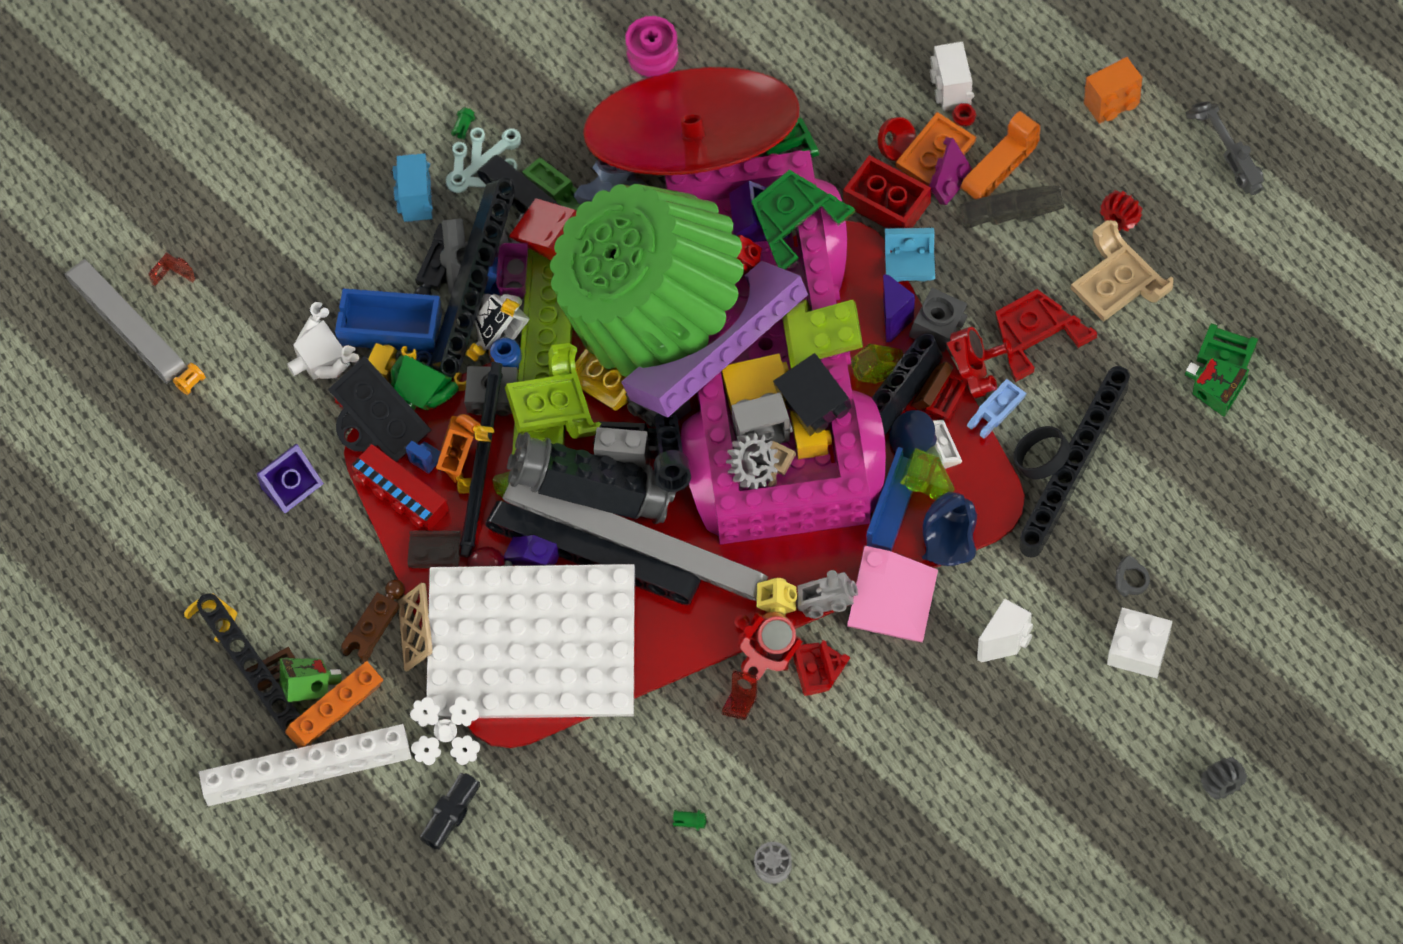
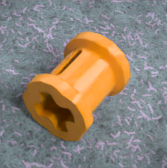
[173,362,206,395]

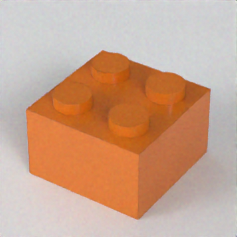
[1084,57,1143,124]

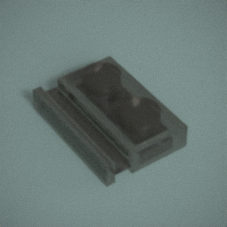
[408,531,461,568]

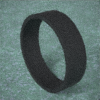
[1013,426,1070,479]

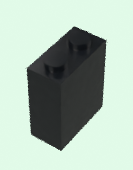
[773,353,852,436]

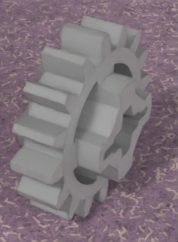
[726,433,779,489]

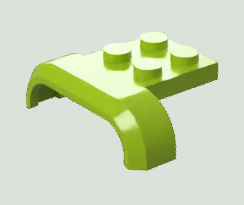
[783,299,863,369]
[505,343,601,439]

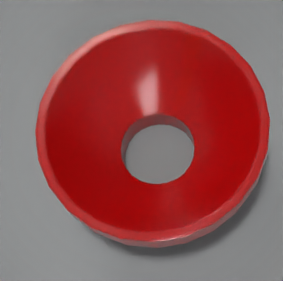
[877,117,916,161]

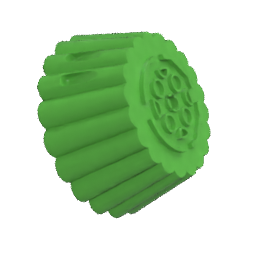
[550,184,744,377]

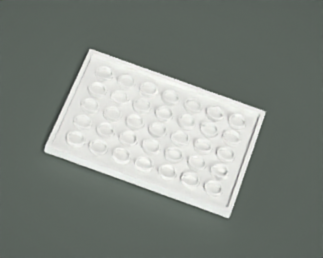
[426,564,635,719]

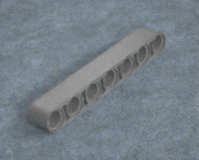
[64,259,187,384]

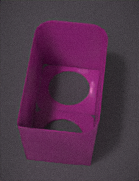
[497,243,528,299]

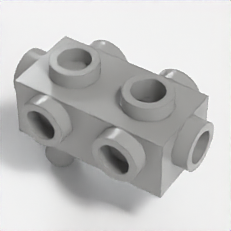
[796,570,858,619]

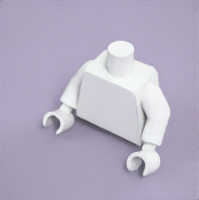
[287,302,359,380]

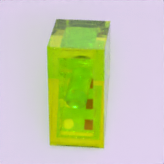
[851,344,904,383]

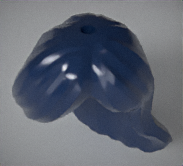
[922,492,977,566]

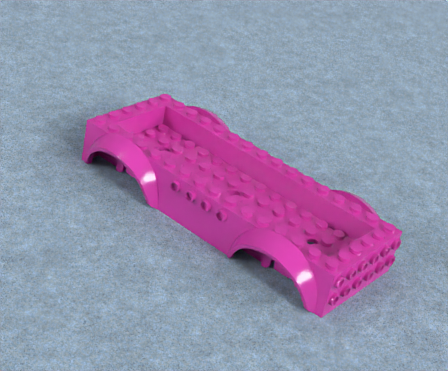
[665,150,886,544]

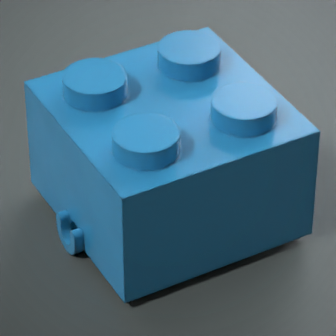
[393,153,433,222]

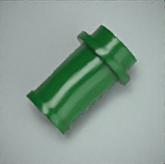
[451,107,475,139]
[673,810,706,831]

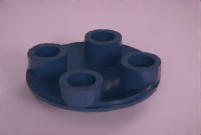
[889,410,937,459]

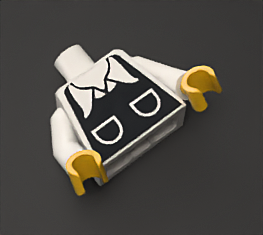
[466,294,530,362]

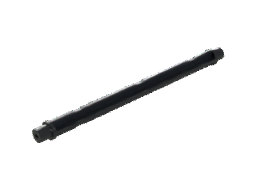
[460,362,503,558]

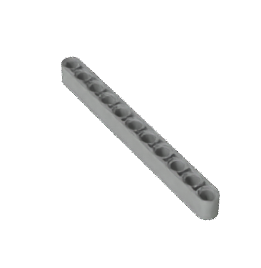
[503,483,768,601]

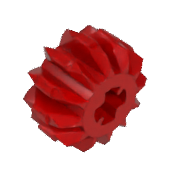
[1100,190,1143,231]

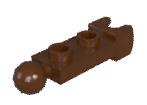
[341,579,405,664]

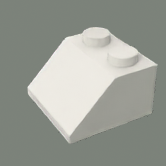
[977,599,1033,662]

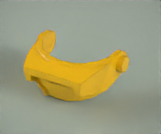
[184,593,237,642]

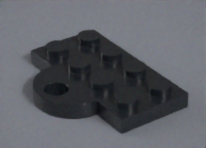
[328,356,432,462]

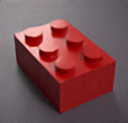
[843,155,931,228]

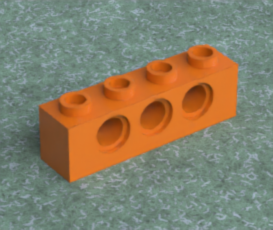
[285,661,384,748]

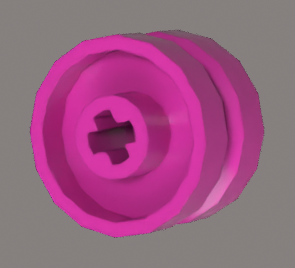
[626,16,678,77]

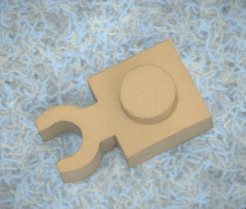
[760,441,796,487]

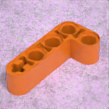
[961,111,1040,203]

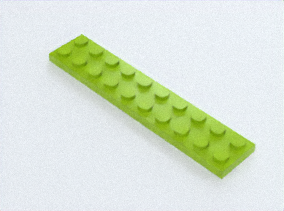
[512,249,573,455]

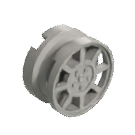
[754,842,792,884]

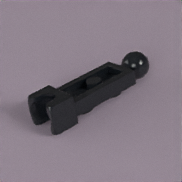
[413,223,447,295]

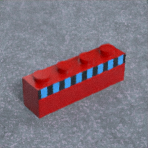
[352,444,449,532]

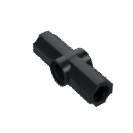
[420,773,481,850]

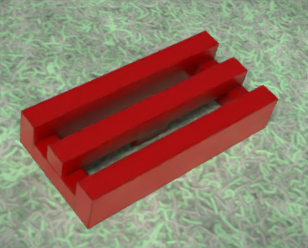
[926,371,969,423]

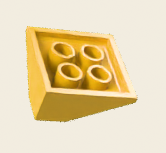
[575,349,628,411]

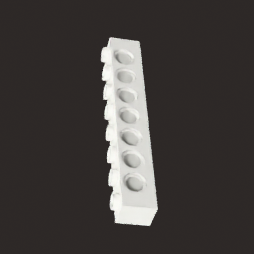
[199,724,412,806]

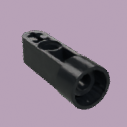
[654,413,691,492]

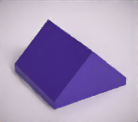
[883,275,915,342]
[256,444,324,514]

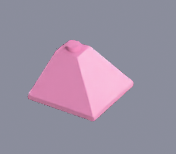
[847,546,938,643]

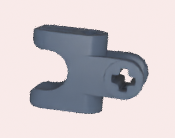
[574,159,645,205]

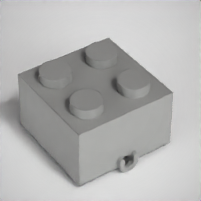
[732,392,793,451]

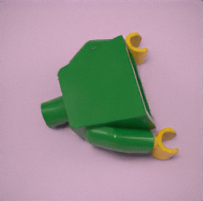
[390,346,466,411]

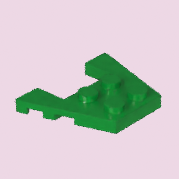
[751,170,855,270]

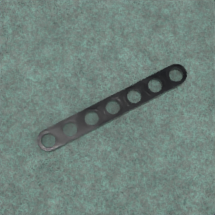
[197,593,300,739]

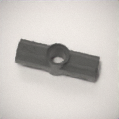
[440,219,467,294]

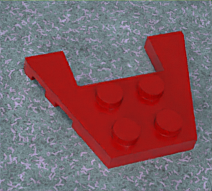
[995,289,1097,382]

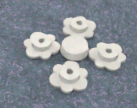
[410,697,480,765]

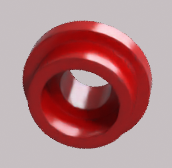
[952,103,976,127]

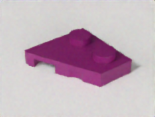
[929,137,973,205]

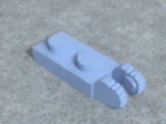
[967,379,1027,438]

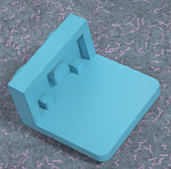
[885,228,935,282]

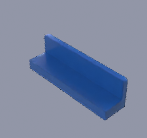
[867,447,922,552]

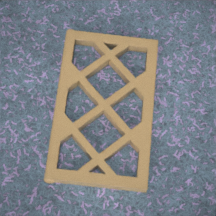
[398,583,433,672]

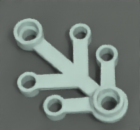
[446,127,521,193]

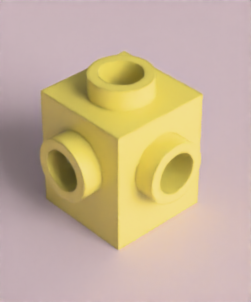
[757,578,797,615]

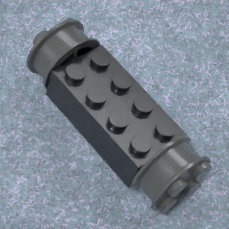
[507,432,676,524]

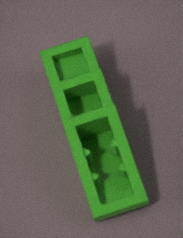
[523,157,580,210]

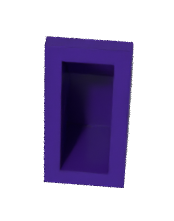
[504,535,559,566]

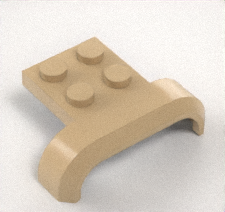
[1071,220,1173,322]

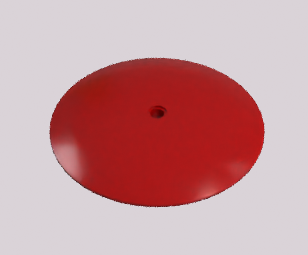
[583,67,800,175]

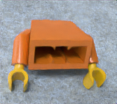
[436,414,494,493]

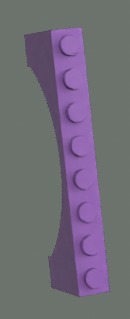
[622,261,808,417]

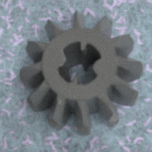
[1200,757,1247,800]

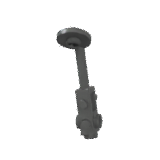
[1186,101,1264,195]

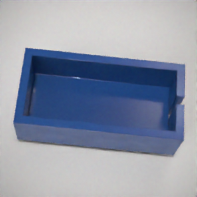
[335,289,443,353]

